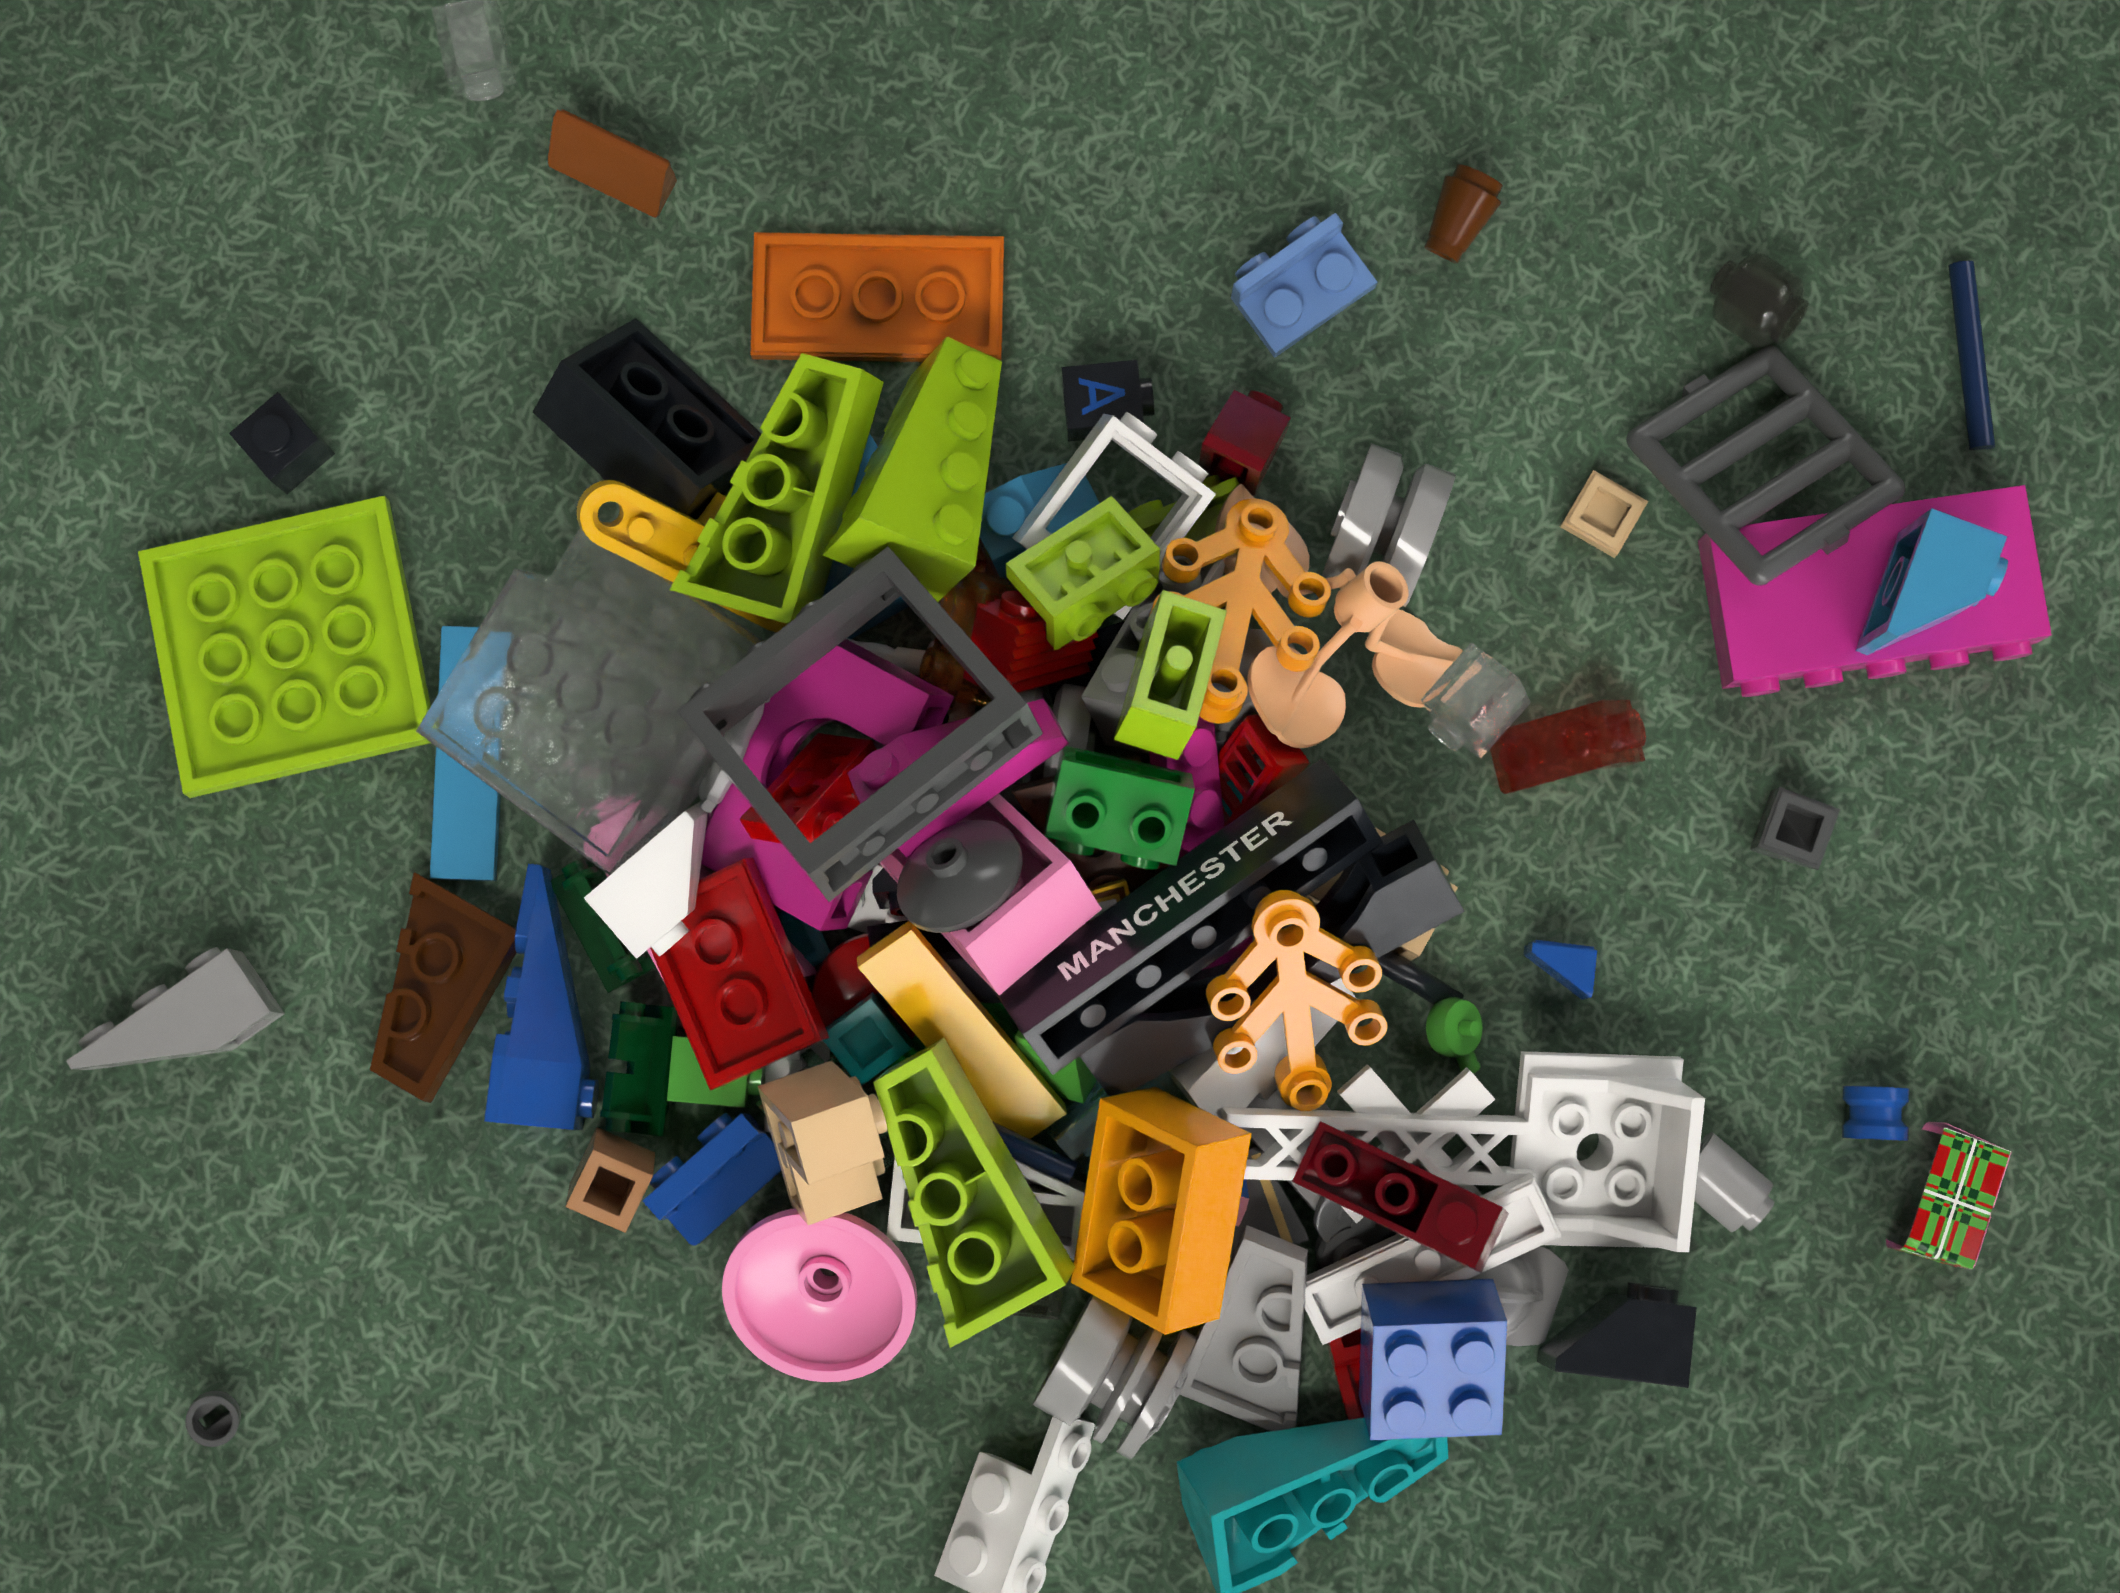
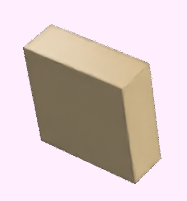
[1560,470,1649,558]

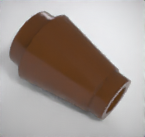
[1424,164,1503,264]

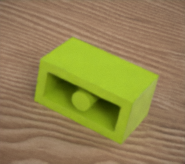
[1114,590,1227,760]

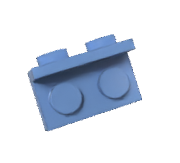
[1231,213,1378,358]

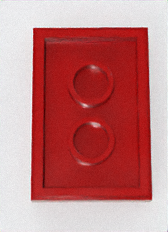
[650,857,830,1090]

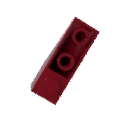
[1292,1121,1509,1273]

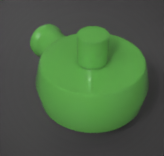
[1426,997,1483,1074]

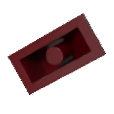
[1199,390,1291,496]

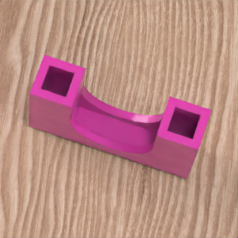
[701,639,954,931]

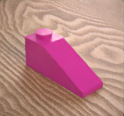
[847,699,1069,858]

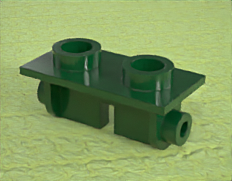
[551,856,656,993]
[600,1001,678,1137]

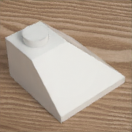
[584,802,708,959]

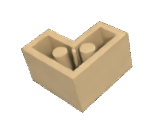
[758,1060,887,1226]

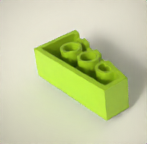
[669,353,884,624]
[873,1038,1076,1348]

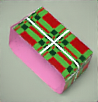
[1886,1122,2011,1270]

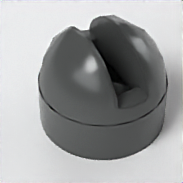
[185,1390,241,1447]

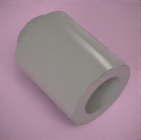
[1694,1132,1775,1232]

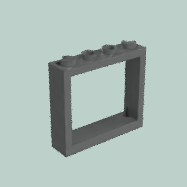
[676,546,1043,902]

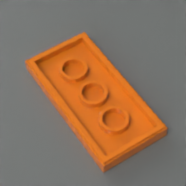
[750,232,1004,362]

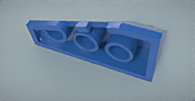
[484,864,599,1130]

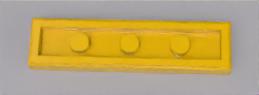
[857,921,1067,1139]

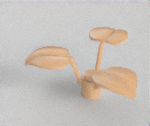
[1215,484,1477,748]

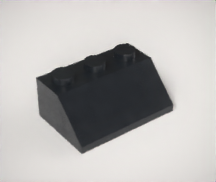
[533,318,762,520]

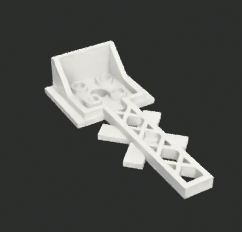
[1221,1051,1705,1252]

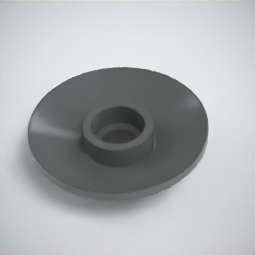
[897,820,1023,933]

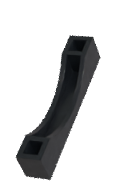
[1080,819,1465,1096]

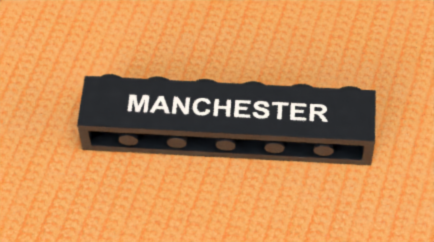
[994,758,1383,1075]

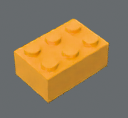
[1070,1087,1252,1335]

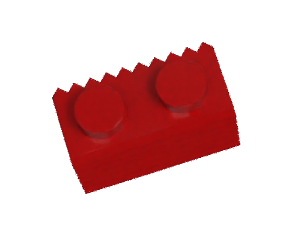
[963,591,1099,694]

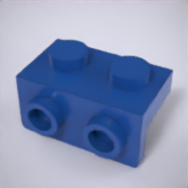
[642,1112,781,1246]

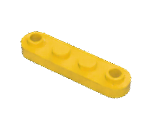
[577,480,787,632]

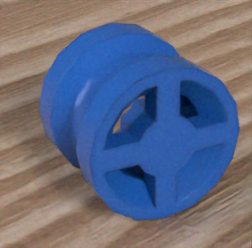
[1842,1086,1909,1141]

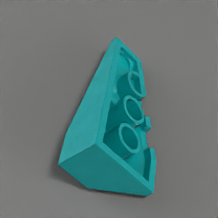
[1177,1418,1449,1593]

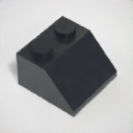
[1537,1282,1697,1388]

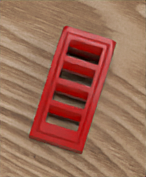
[1218,714,1310,826]

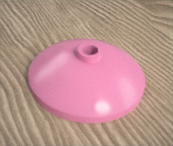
[722,1208,917,1382]

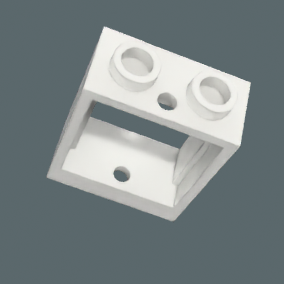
[1012,412,1216,620]

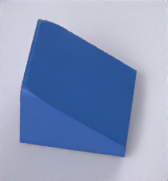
[1524,940,1597,1000]

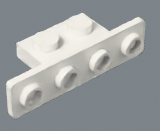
[934,1417,1095,1593]

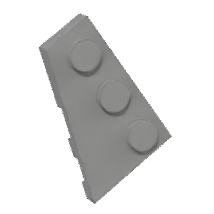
[1179,1225,1308,1431]

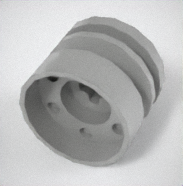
[1032,1294,1197,1460]

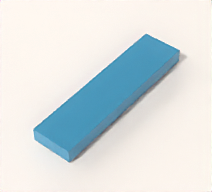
[430,626,508,881]

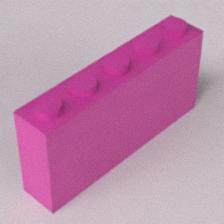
[1698,485,2052,697]

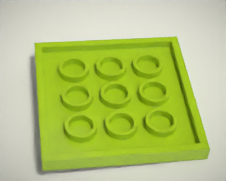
[138,495,437,798]

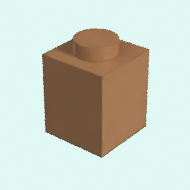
[565,1127,655,1233]

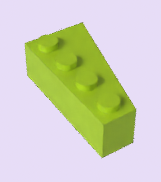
[823,337,1002,602]

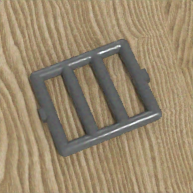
[1626,345,1905,586]

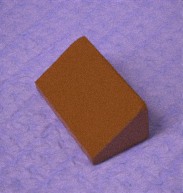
[548,109,677,218]

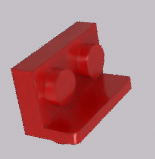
[739,733,877,844]

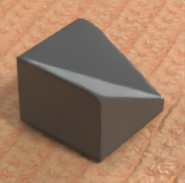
[1750,787,1840,870]

